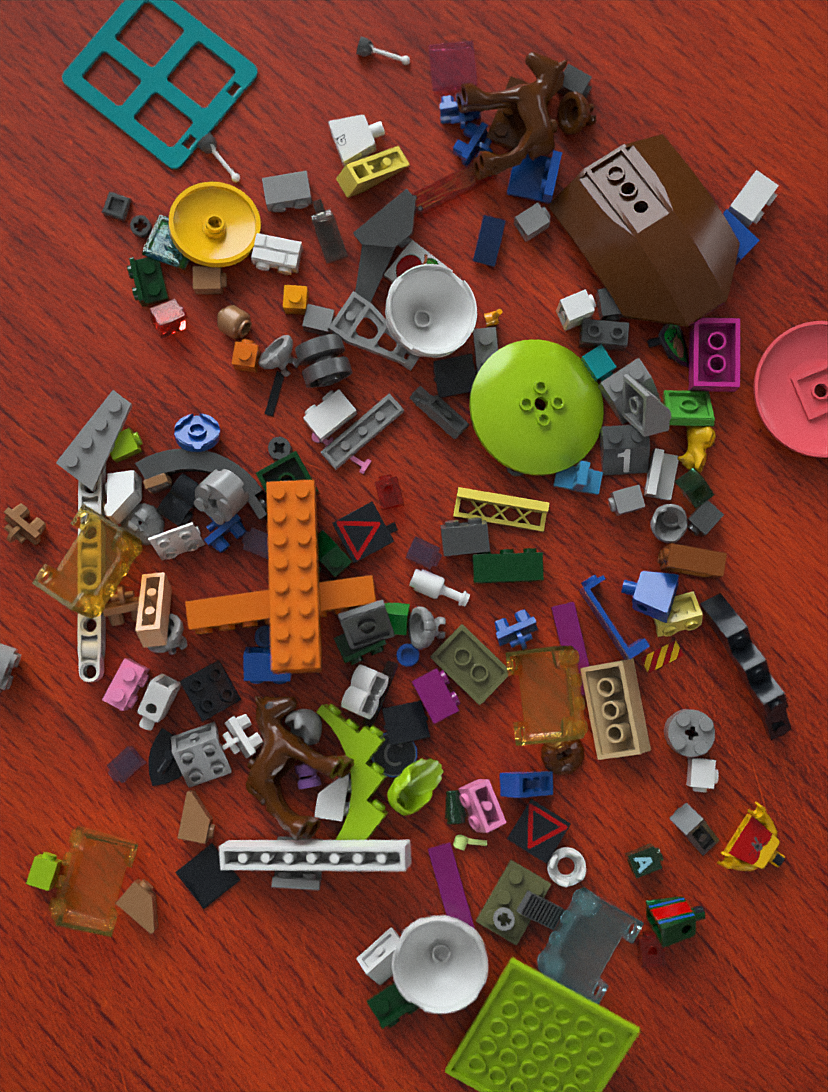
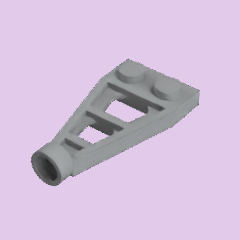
[327,291,420,370]

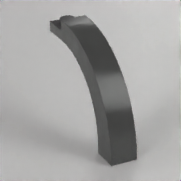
[135,448,267,521]

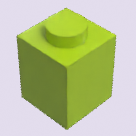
[110,428,143,463]
[26,852,62,891]

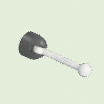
[356,36,410,65]
[197,133,240,182]

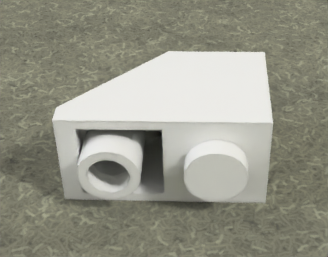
[104,470,142,525]
[314,773,351,821]

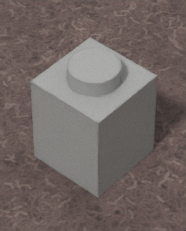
[514,203,551,242]
[302,304,335,335]
[608,485,646,516]

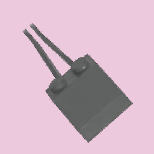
[353,189,417,303]

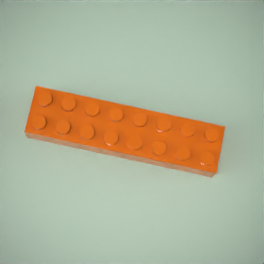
[267,480,322,674]
[185,575,377,635]

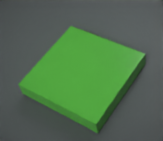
[663,390,715,426]

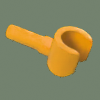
[484,309,502,327]

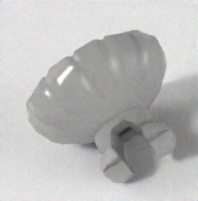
[258,335,300,377]
[121,503,164,546]
[408,606,446,650]
[148,614,187,655]

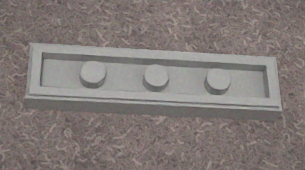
[321,393,404,470]

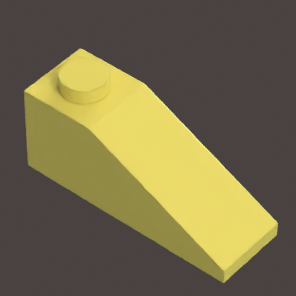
[336,146,410,198]

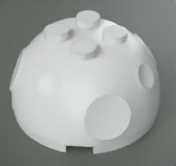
[385,264,477,358]
[392,915,488,1014]

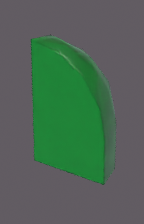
[384,603,410,635]

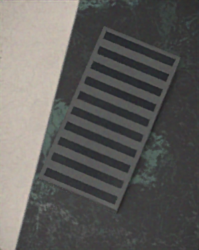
[516,890,565,930]

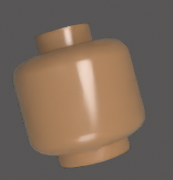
[217,305,252,339]

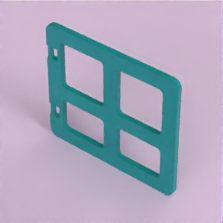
[62,0,258,170]

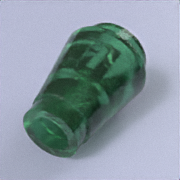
[444,790,467,825]

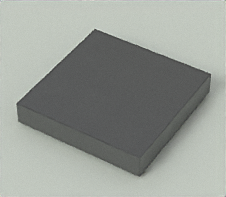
[338,599,395,650]

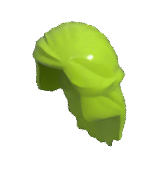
[387,758,444,816]

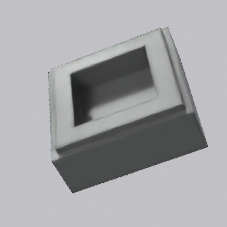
[102,191,132,222]

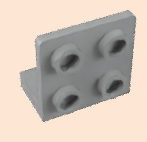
[171,722,232,787]
[272,836,323,890]

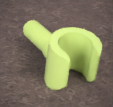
[453,834,487,851]

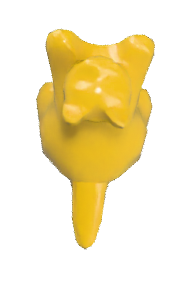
[677,426,716,473]

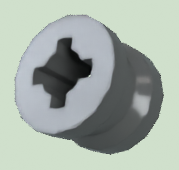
[268,437,292,461]

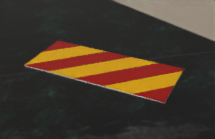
[640,640,684,674]

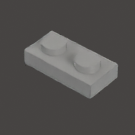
[473,327,498,372]

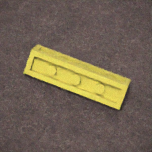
[453,487,550,532]

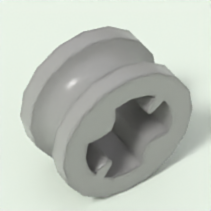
[493,907,515,931]

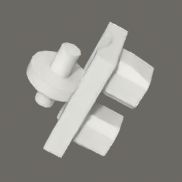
[222,714,264,758]

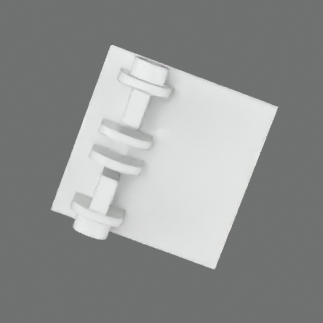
[148,522,205,560]

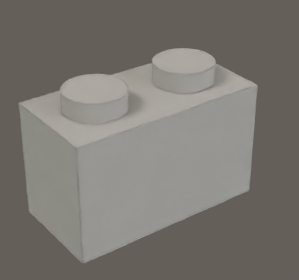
[262,171,313,213]

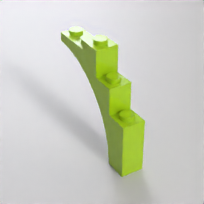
[317,704,388,840]

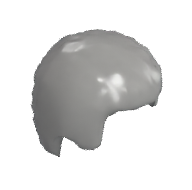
[650,504,688,543]
[285,709,322,745]

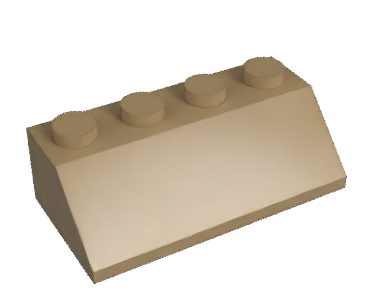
[580,659,651,760]

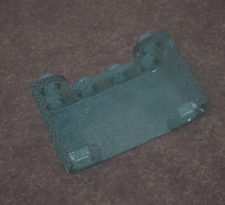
[537,887,644,1005]

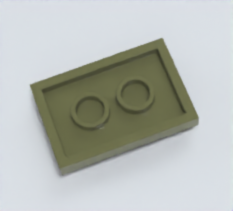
[430,624,512,705]
[476,859,551,945]

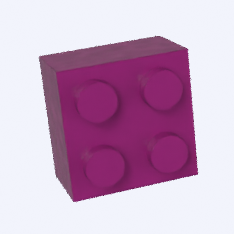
[412,668,461,724]

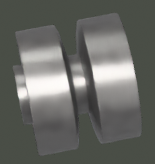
[295,334,352,388]

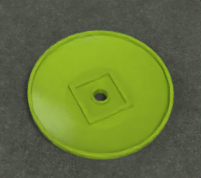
[469,339,604,475]

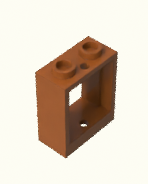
[657,543,727,579]

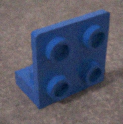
[507,150,562,204]

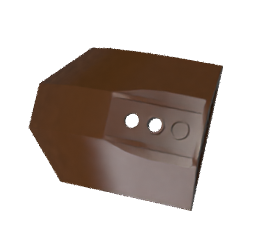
[548,134,740,327]

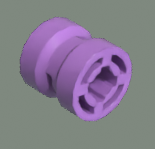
[294,764,321,789]

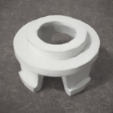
[547,847,586,887]

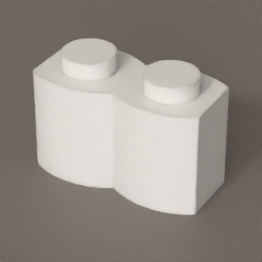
[341,664,389,719]

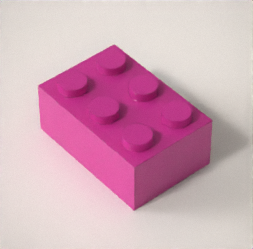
[689,318,740,392]

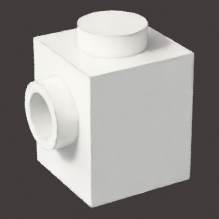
[686,757,719,792]

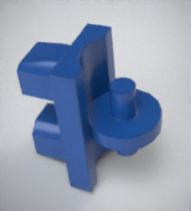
[439,95,481,129]
[453,122,493,167]
[204,514,247,553]
[495,609,538,650]

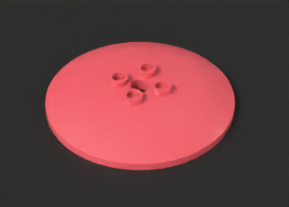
[753,321,828,458]

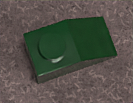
[318,530,353,579]

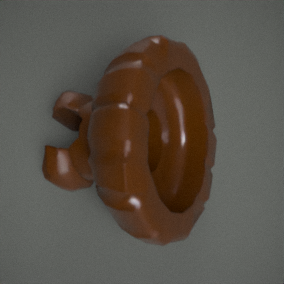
[557,91,596,135]
[541,732,585,775]

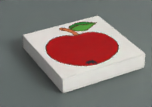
[384,240,448,283]

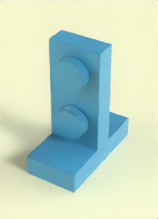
[553,461,603,495]

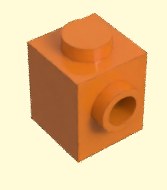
[232,339,261,373]

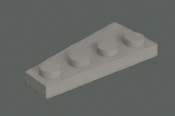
[56,390,133,492]

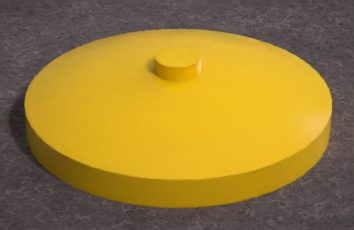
[169,182,261,267]

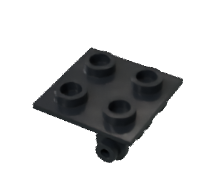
[179,660,242,722]

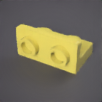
[653,591,703,637]

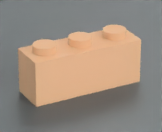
[136,572,172,647]

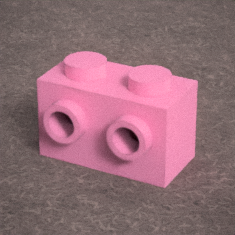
[102,658,150,711]
[459,779,506,833]

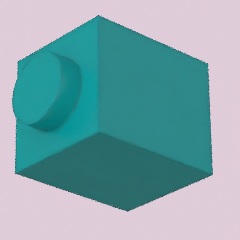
[581,344,616,382]

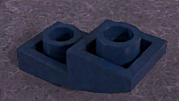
[473,215,506,267]

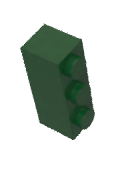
[472,548,544,584]

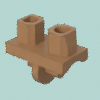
[4,503,46,546]
[102,586,140,626]

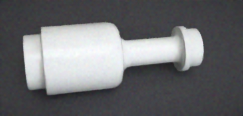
[409,569,470,607]

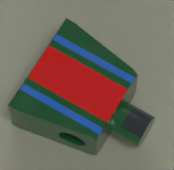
[646,896,706,948]

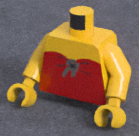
[717,802,785,871]

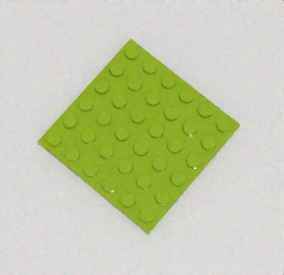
[445,958,640,1092]

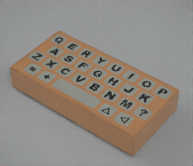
[143,473,174,494]

